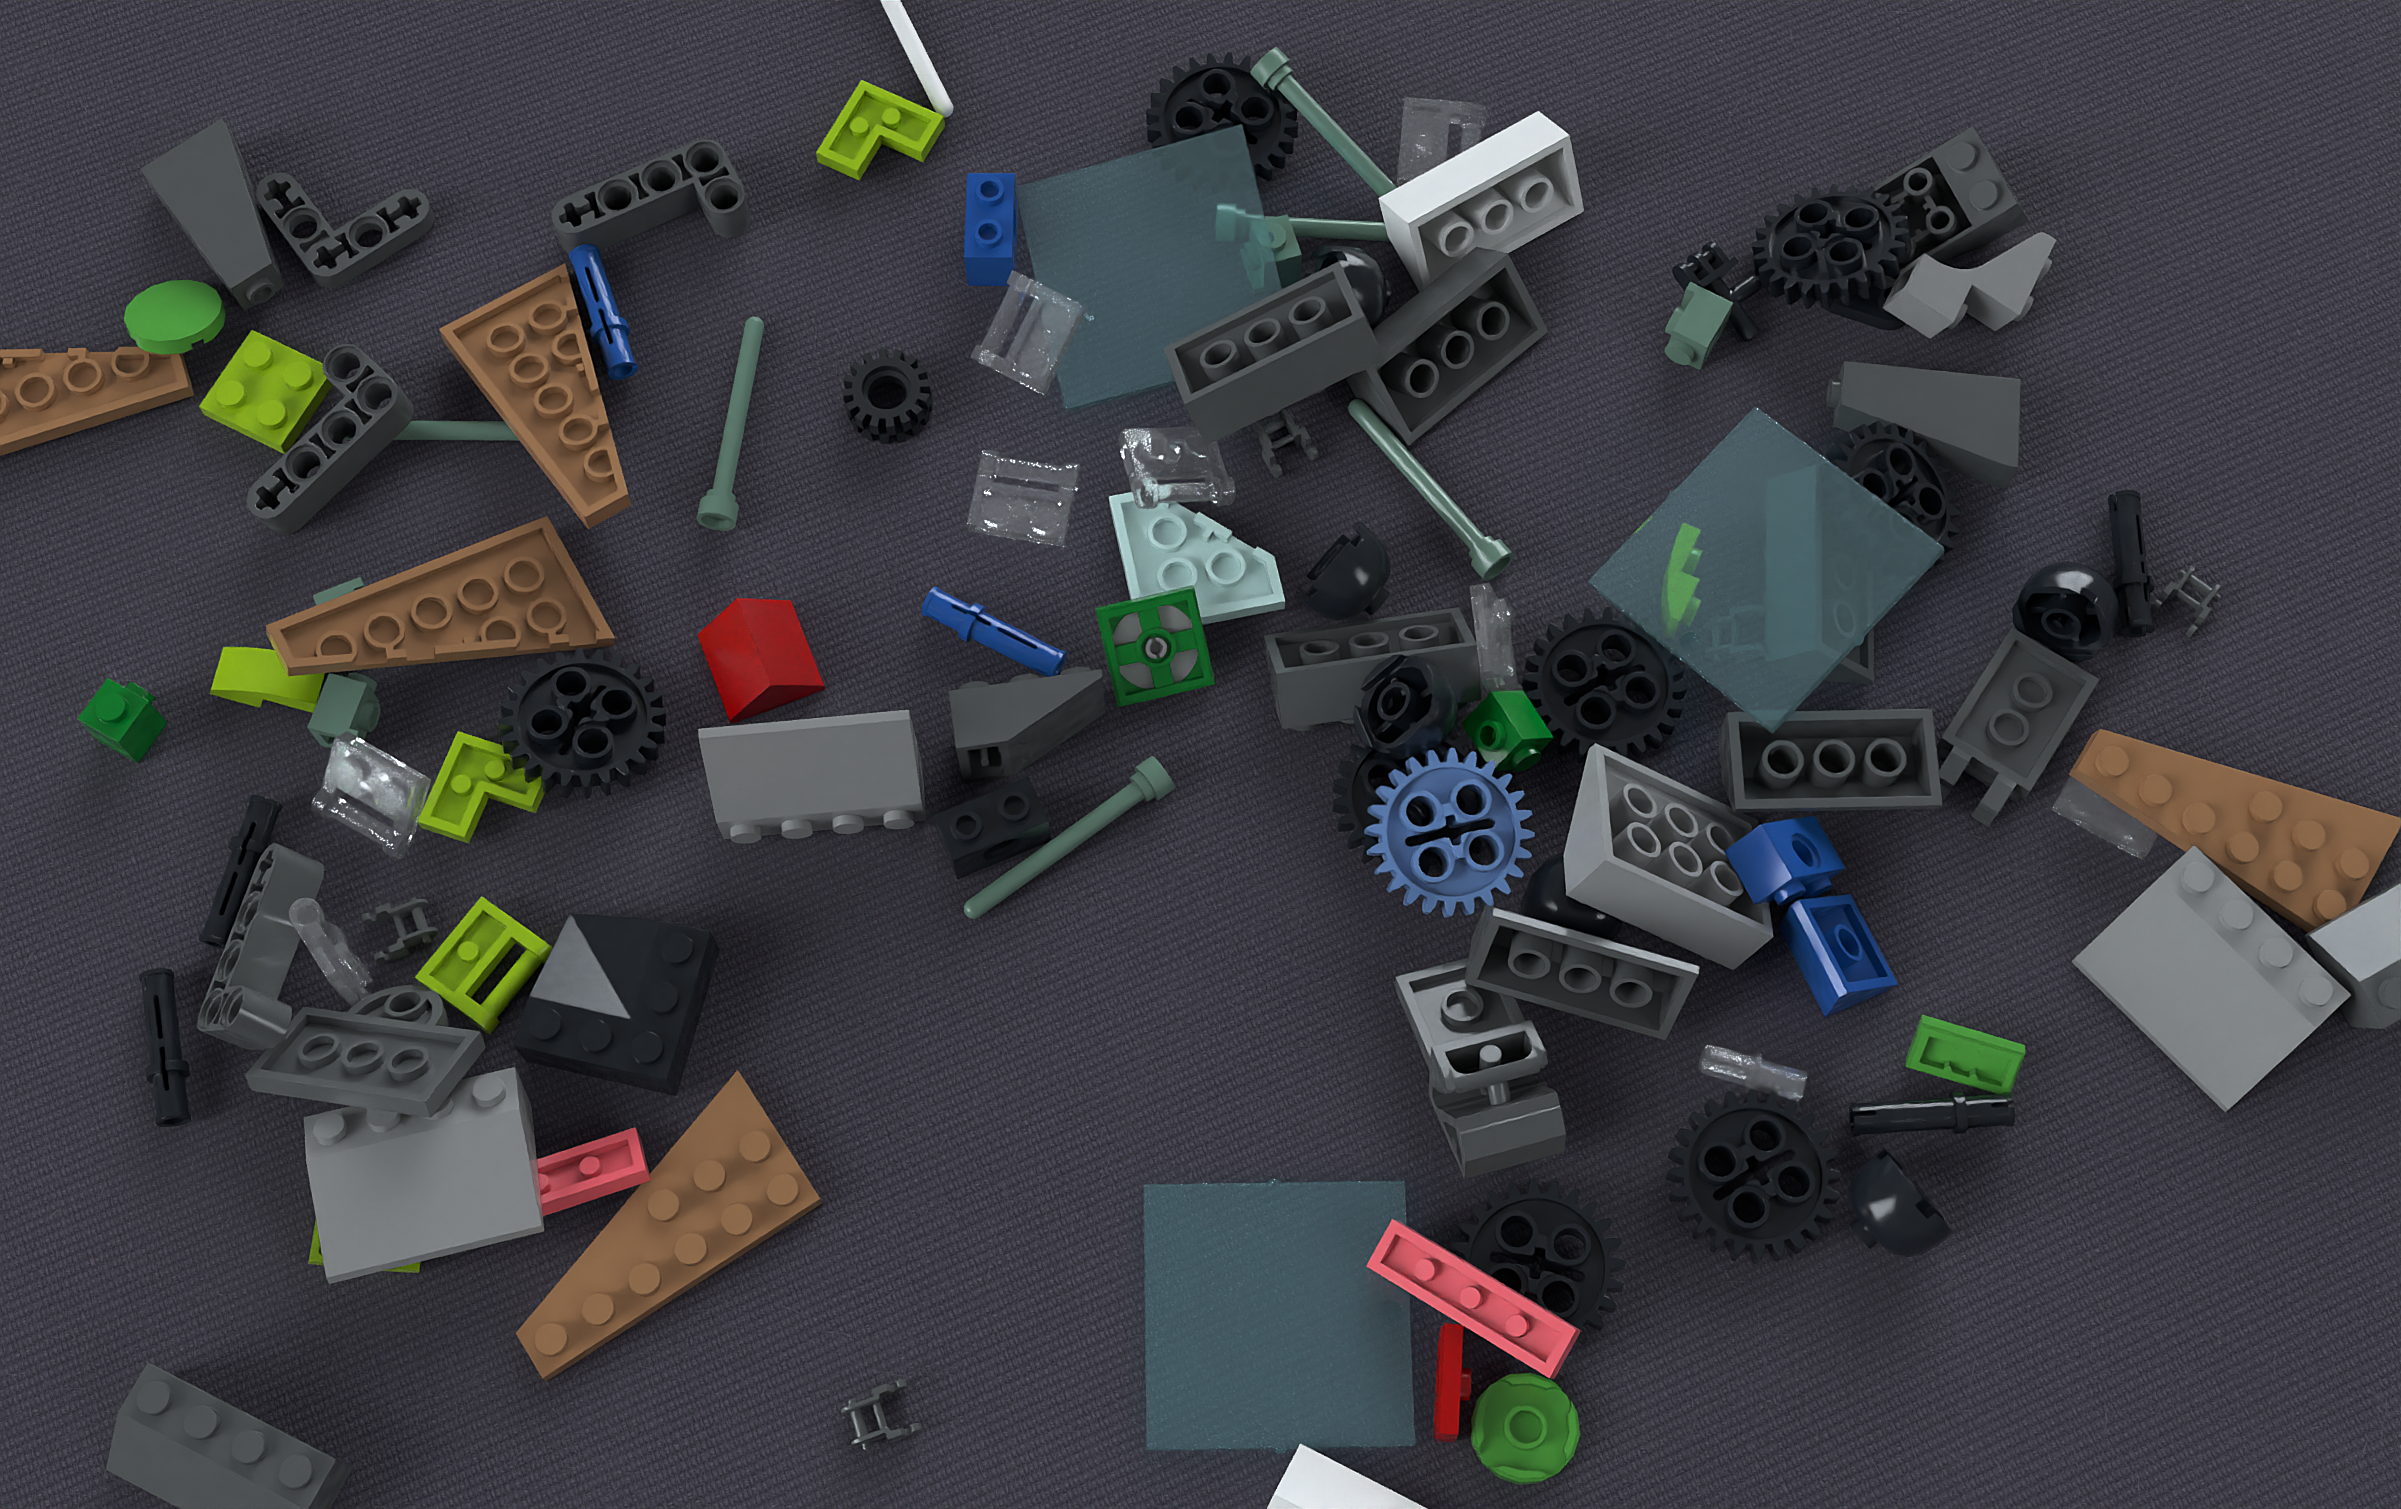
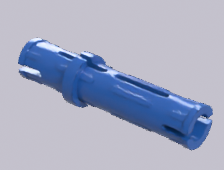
[569,244,638,380]
[921,586,1067,677]

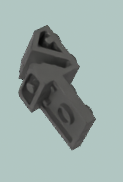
[1395,958,1567,1179]

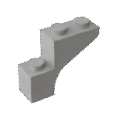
[1883,232,2056,339]

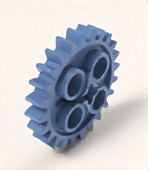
[1364,748,1535,918]

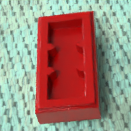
[1433,1323,1471,1443]

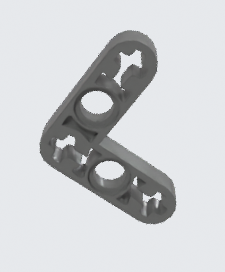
[256,173,435,288]

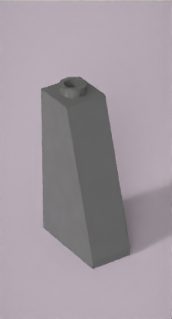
[140,118,285,312]
[1826,361,2021,488]

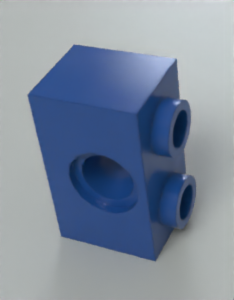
[964,173,1018,286]
[1724,816,1845,906]

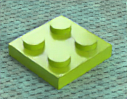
[199,330,333,454]

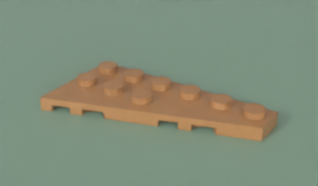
[439,263,631,529]
[0,347,194,456]
[266,516,615,676]
[2069,729,2401,933]
[516,1070,822,1382]

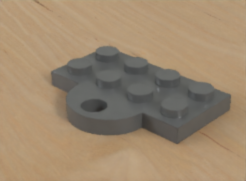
[245,985,486,1118]

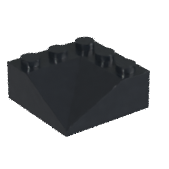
[514,913,720,1096]

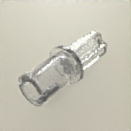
[1699,1045,1807,1103]

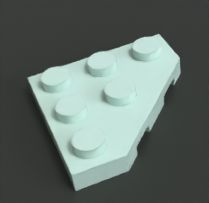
[1109,487,1285,625]

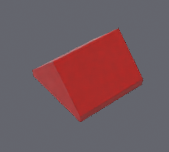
[697,598,825,724]

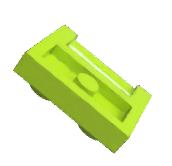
[415,896,553,1035]

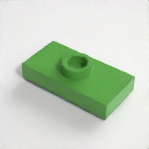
[1906,1015,2025,1094]

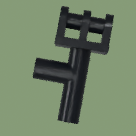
[1672,241,1761,342]

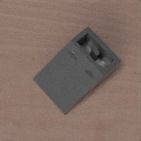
[1873,126,2028,280]
[948,667,1106,783]

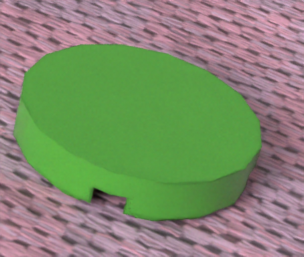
[124,280,226,355]
[1470,1373,1580,1485]

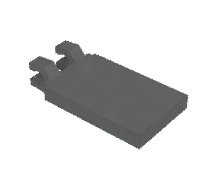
[1936,628,2100,827]

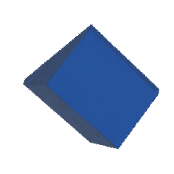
[1778,894,1898,1018]

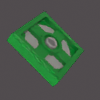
[1095,585,1215,707]

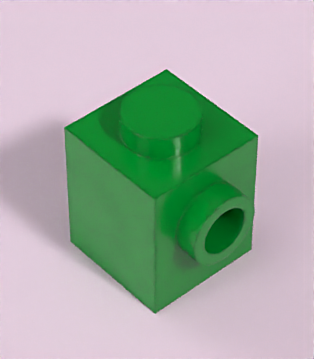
[77,678,168,763]
[1461,690,1554,772]

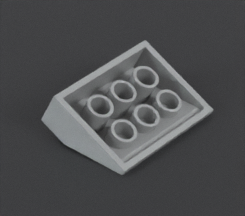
[698,710,926,844]
[1563,743,1773,970]
[2072,845,2351,1112]
[304,1067,544,1284]

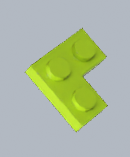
[816,80,945,180]
[417,731,545,844]

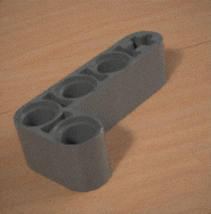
[551,139,752,254]
[246,343,414,536]
[197,843,324,1050]

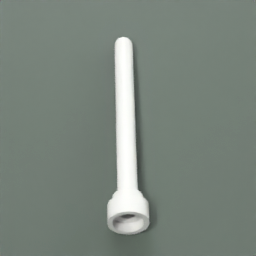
[880,0,953,118]

